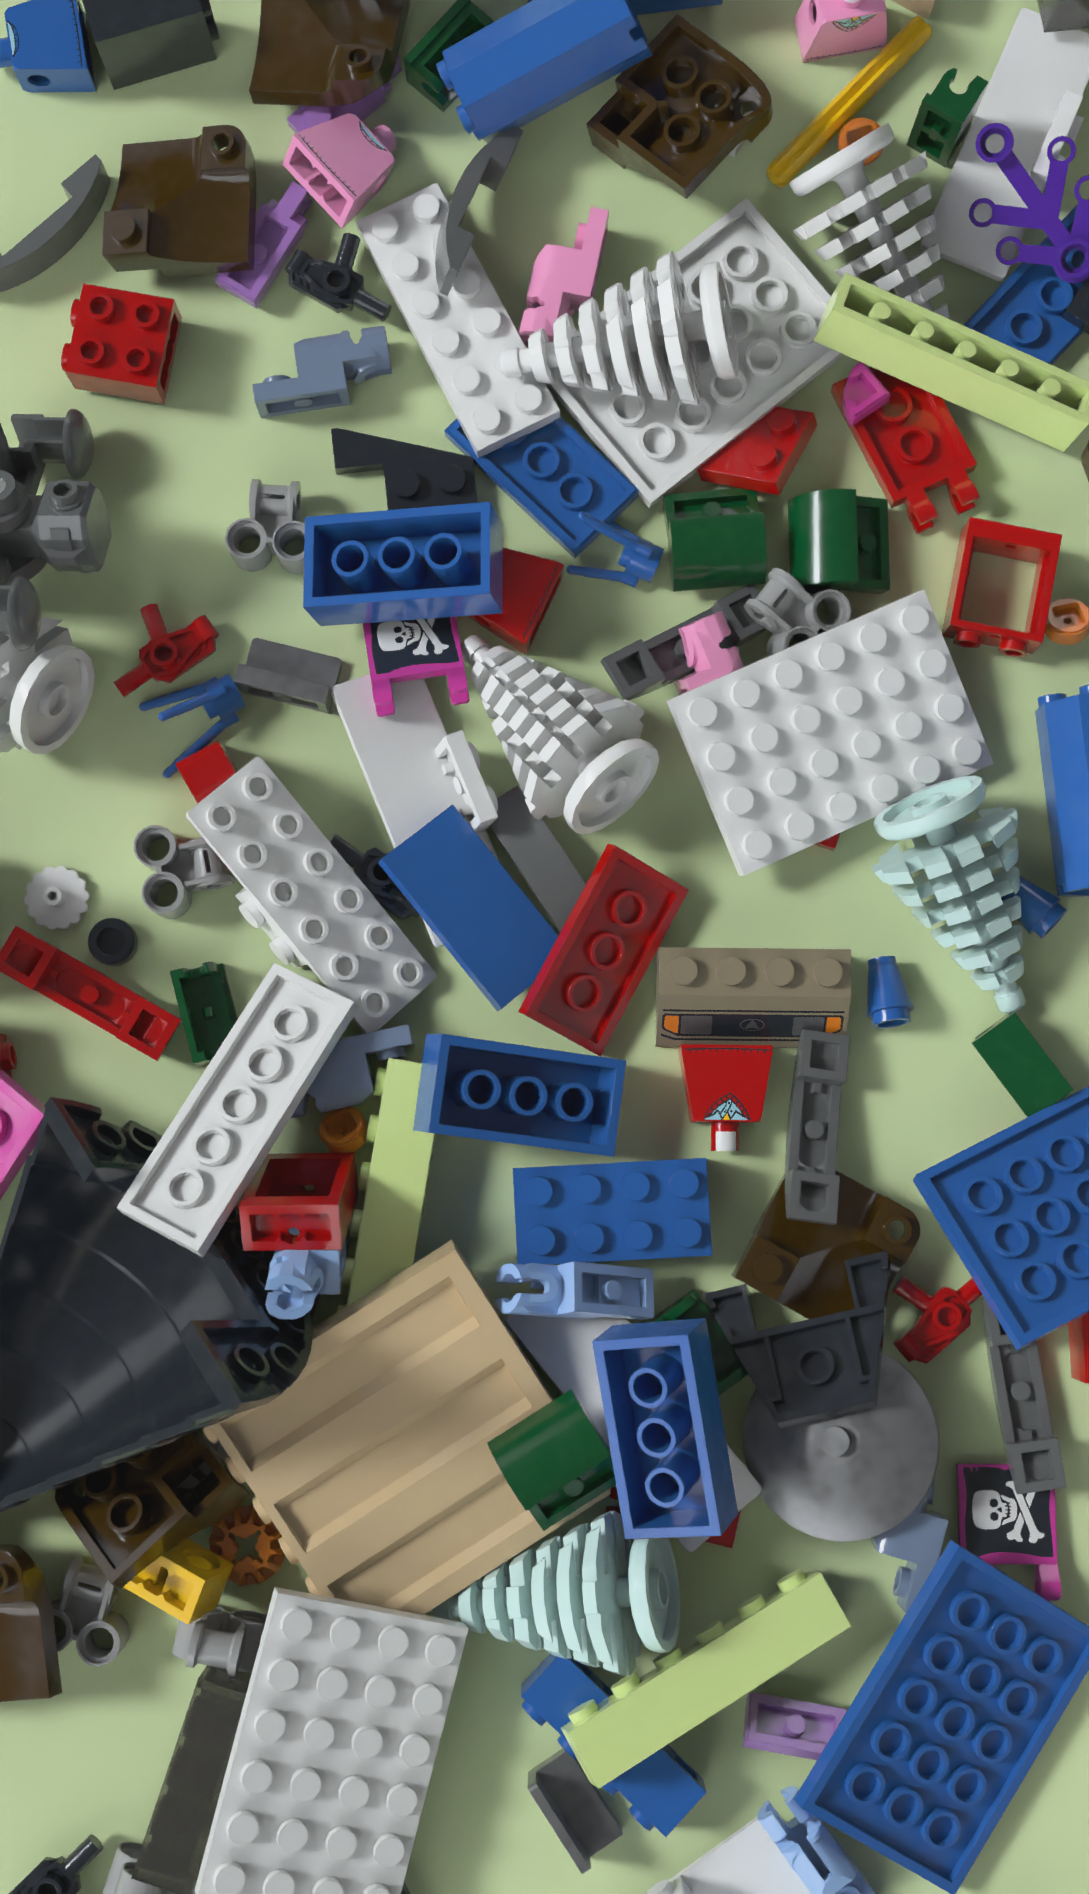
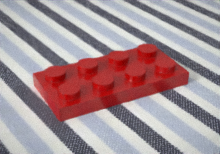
[518,844,689,1057]

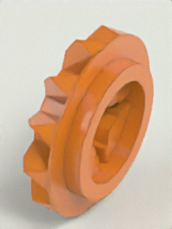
[209,1506,285,1587]

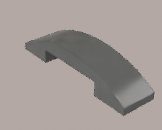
[435,126,524,297]
[0,154,111,292]
[600,585,767,701]
[489,785,586,934]
[785,1029,850,1225]
[983,1298,1067,1494]

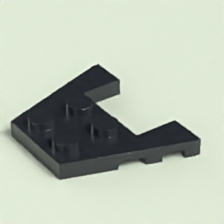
[331,428,478,510]
[704,1251,891,1428]

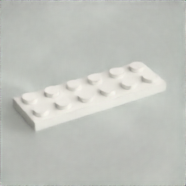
[356,183,560,458]
[117,963,358,1257]

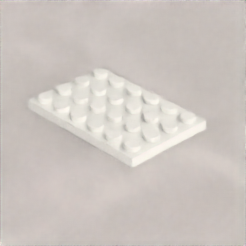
[545,198,844,509]
[666,589,994,876]
[194,1587,469,1894]

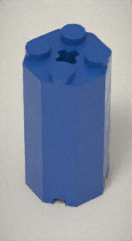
[436,0,653,143]
[1035,684,1089,897]

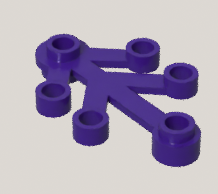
[969,123,1089,283]

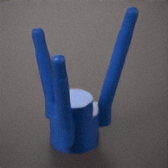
[566,511,664,588]
[139,674,246,778]

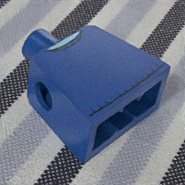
[0,0,97,92]

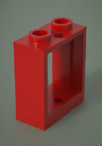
[942,517,1062,657]
[239,1152,358,1251]

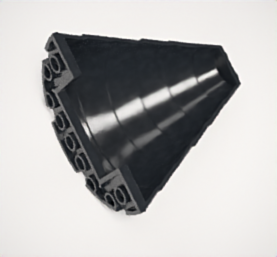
[0,1097,313,1513]

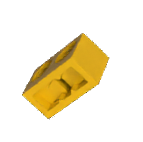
[124,1538,233,1625]

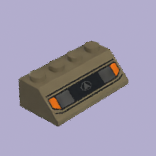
[655,947,851,1048]

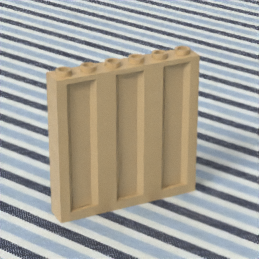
[202,1240,611,1615]

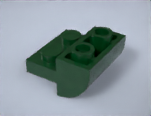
[663,488,767,592]
[788,489,890,594]
[487,1389,616,1531]

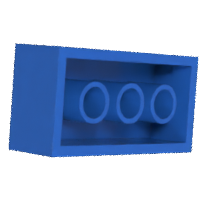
[303,502,503,626]
[413,1034,626,1157]
[513,1158,712,1264]
[592,1318,738,1539]

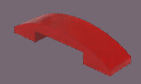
[0,925,182,1061]

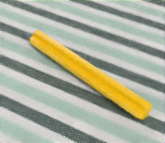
[766,16,932,188]

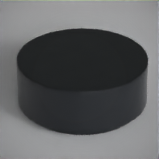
[88,918,138,966]

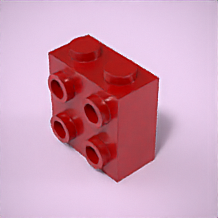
[61,283,182,404]

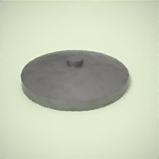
[743,1351,940,1542]

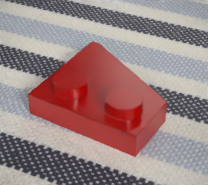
[697,406,817,495]

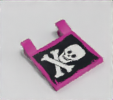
[363,617,470,717]
[956,1463,1061,1601]

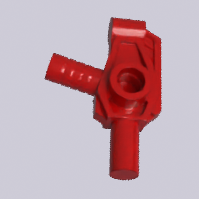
[113,603,219,697]
[892,1276,982,1364]

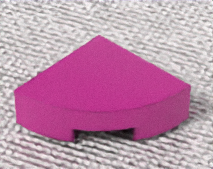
[842,362,890,427]

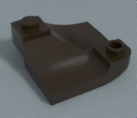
[249,0,410,107]
[586,14,773,199]
[102,125,256,277]
[731,1170,920,1319]
[55,1431,250,1589]
[0,1544,62,1702]

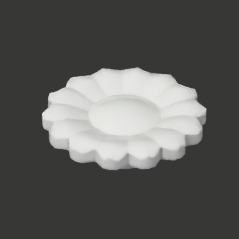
[24,865,90,930]

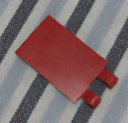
[831,367,980,534]

